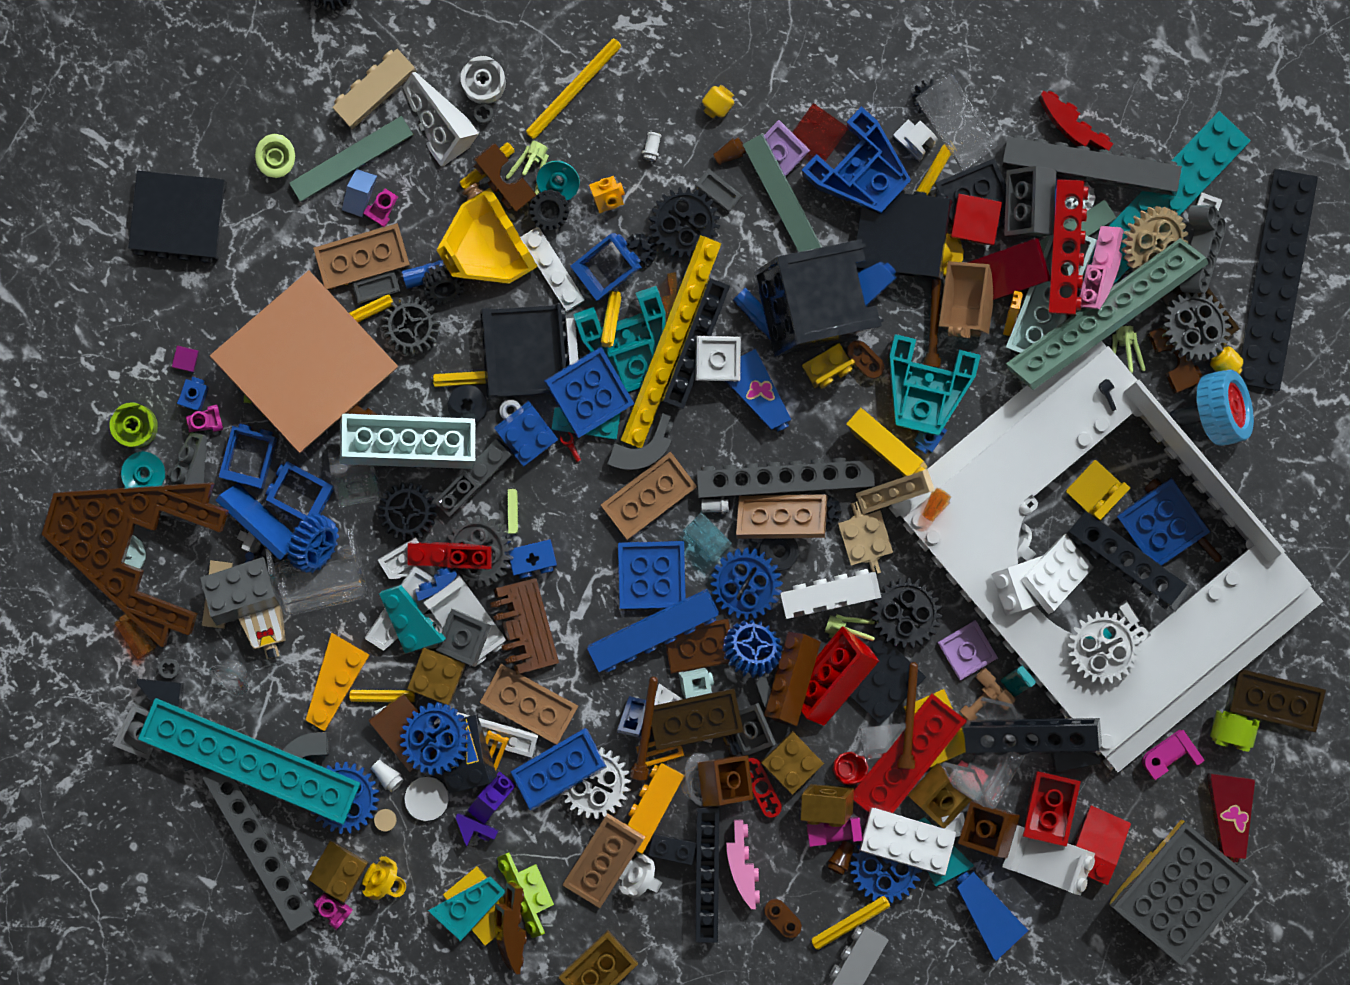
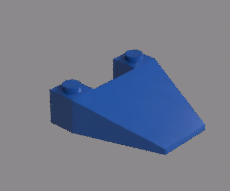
[802,106,911,213]

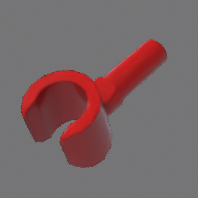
[560,432,581,462]

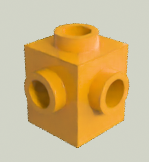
[589,176,625,213]

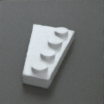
[365,566,436,651]

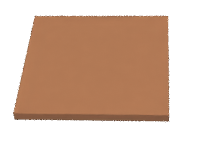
[210,270,398,454]

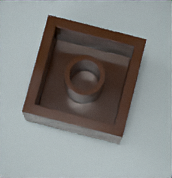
[697,755,753,806]
[958,801,1020,858]

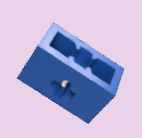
[509,539,557,579]

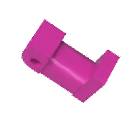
[1142,729,1205,780]
[807,817,862,847]

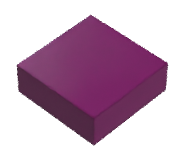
[172,346,199,372]

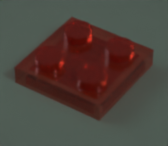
[792,103,848,162]

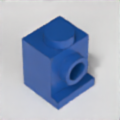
[177,377,209,411]
[913,428,947,454]

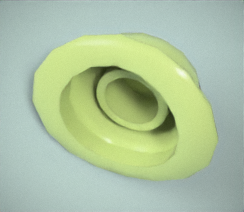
[255,134,295,178]

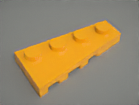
[306,633,370,731]

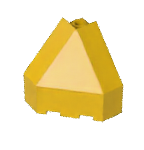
[437,188,538,284]

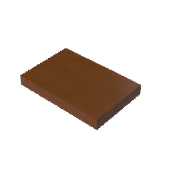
[666,619,730,673]
[369,693,437,772]

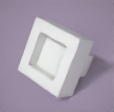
[237,530,262,554]

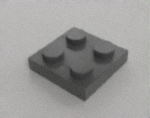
[436,609,492,666]

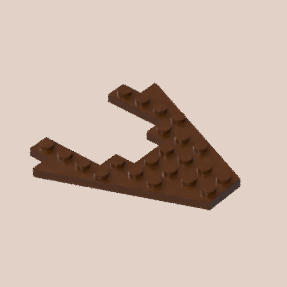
[42,482,229,647]

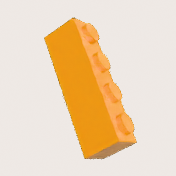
[624,762,684,854]

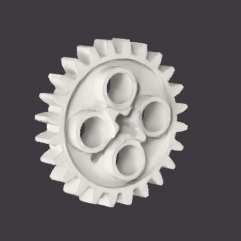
[1068,611,1141,684]
[561,747,631,819]

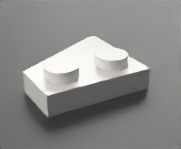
[378,537,437,579]

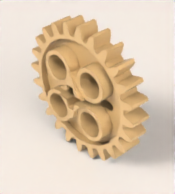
[1121,206,1188,271]

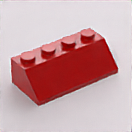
[801,626,879,726]

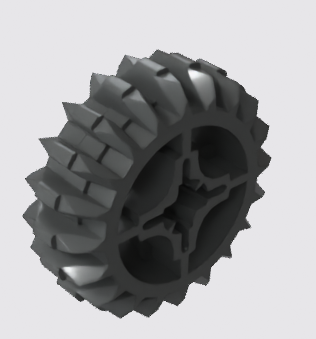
[381,296,441,356]

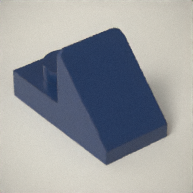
[617,696,646,737]

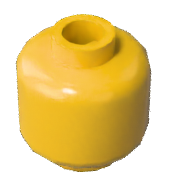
[702,85,734,118]
[1210,346,1243,374]

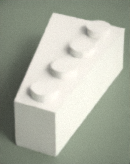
[780,569,881,619]

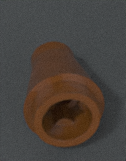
[713,137,747,165]
[827,841,855,875]

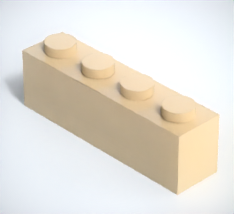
[333,49,417,129]

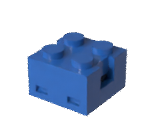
[494,401,559,466]

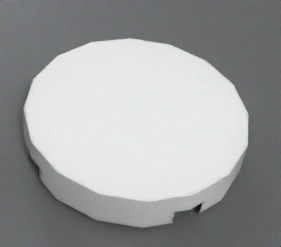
[405,777,449,821]

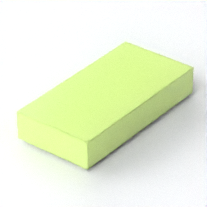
[508,489,518,534]

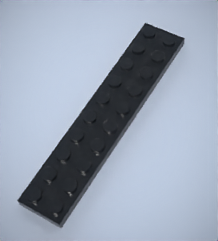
[1239,168,1318,391]

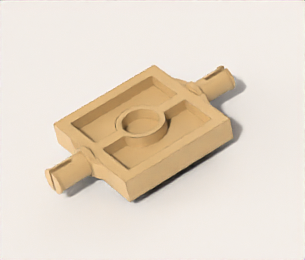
[838,501,893,574]

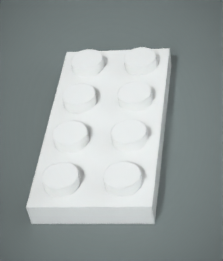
[1021,534,1094,614]
[859,807,956,876]

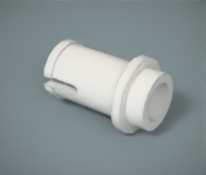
[642,132,662,161]
[702,497,729,514]

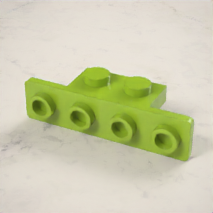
[497,853,554,938]

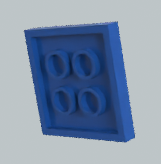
[544,347,634,438]
[1117,477,1210,565]
[618,541,686,609]

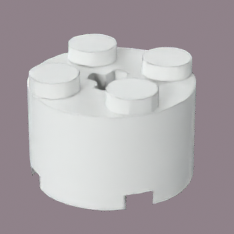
[461,56,506,104]

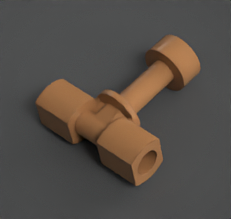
[959,668,1016,720]

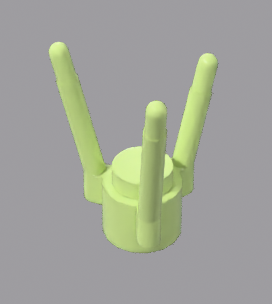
[506,141,549,195]
[1112,326,1146,373]
[825,614,875,641]

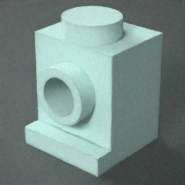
[678,668,714,698]

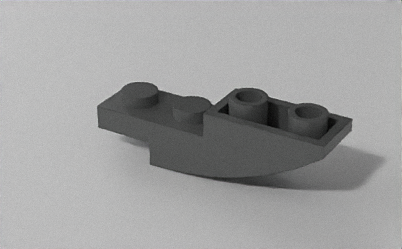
[434,438,513,517]

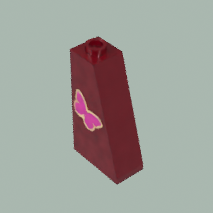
[1207,773,1255,862]

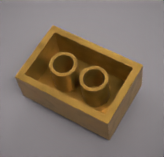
[559,930,638,985]

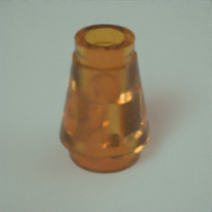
[922,487,952,522]

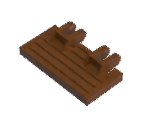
[490,578,559,675]

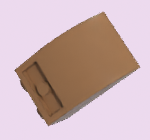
[939,261,993,338]

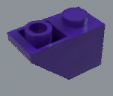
[467,771,516,824]

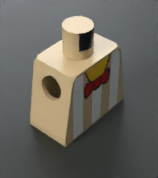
[239,605,285,659]

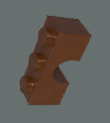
[473,143,536,211]
[1147,328,1202,394]

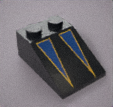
[436,714,497,794]

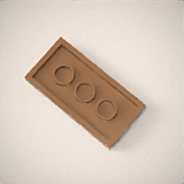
[313,223,410,290]
[601,452,697,540]
[736,495,827,539]
[480,664,578,744]
[563,813,645,908]

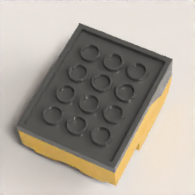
[1110,819,1254,966]

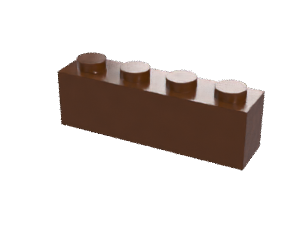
[764,632,821,726]

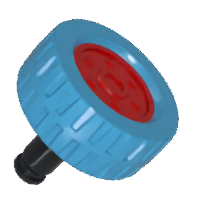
[1169,370,1254,446]

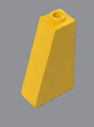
[847,407,927,477]

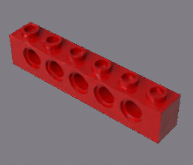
[1049,180,1088,316]

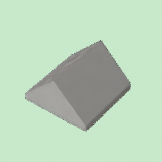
[113,705,154,759]

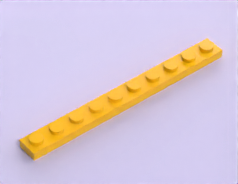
[621,235,721,448]

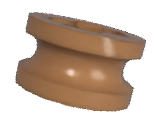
[462,182,484,201]

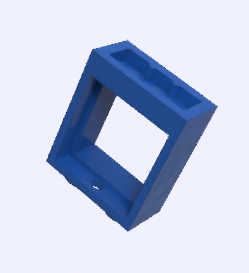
[571,233,642,301]
[219,424,277,489]
[265,462,335,520]

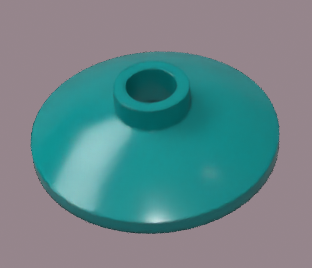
[536,161,580,200]
[121,451,165,488]

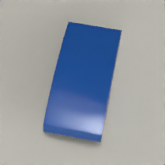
[415,567,457,601]

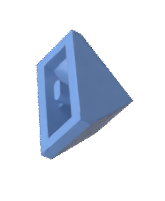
[342,169,377,217]

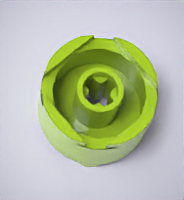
[110,403,158,448]
[1210,710,1260,752]

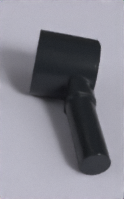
[1098,379,1117,411]

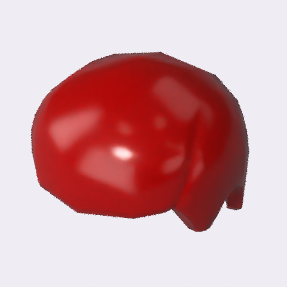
[832,752,869,785]

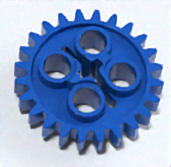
[711,548,783,620]
[400,703,471,775]
[311,762,380,834]
[850,845,922,903]

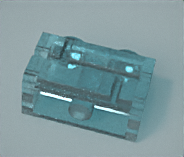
[683,512,732,562]

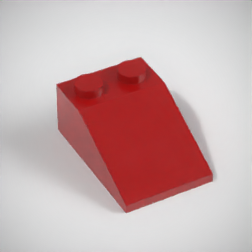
[1023,771,1081,847]
[1073,805,1131,885]

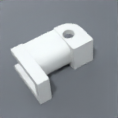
[893,119,938,162]

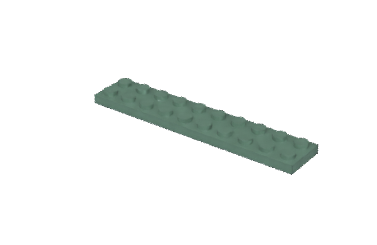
[1006,238,1208,390]

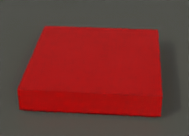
[950,194,1002,246]

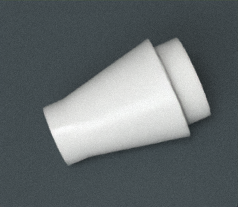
[371,760,403,792]

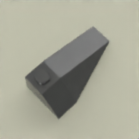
[160,432,207,526]

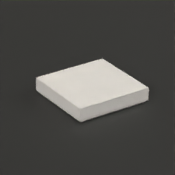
[695,336,741,381]

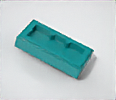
[1001,665,1036,697]

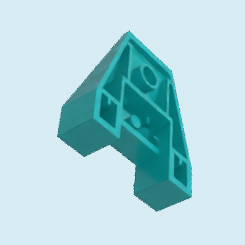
[573,286,666,392]
[888,334,981,436]

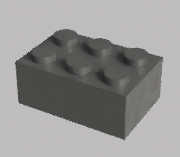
[1005,166,1056,239]
[200,557,280,626]

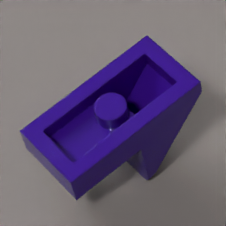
[456,813,499,847]

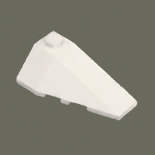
[403,72,479,166]

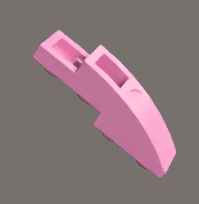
[1080,226,1124,309]
[726,819,760,909]

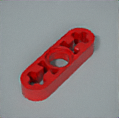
[748,758,782,818]

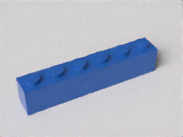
[587,589,719,673]

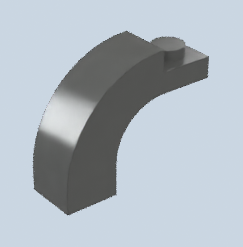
[608,413,673,471]
[283,732,329,758]

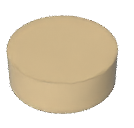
[374,809,397,831]

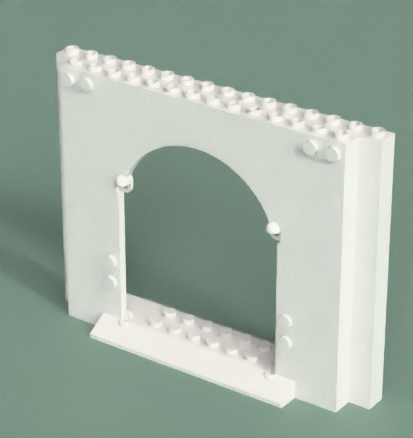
[889,341,1323,772]

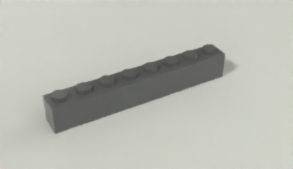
[1002,135,1182,196]

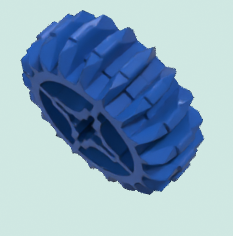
[286,514,339,573]
[723,619,782,678]

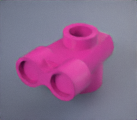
[363,189,398,227]
[186,405,223,432]
[314,893,353,930]

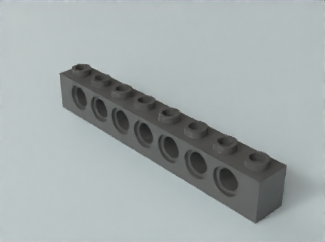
[697,456,875,499]
[202,771,317,931]

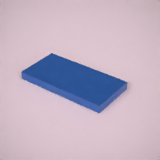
[216,483,293,560]
[510,728,607,811]

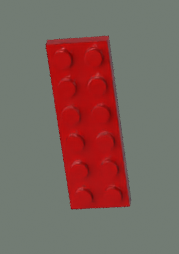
[853,693,967,813]

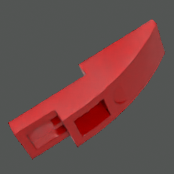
[1039,90,1113,151]
[408,542,492,569]

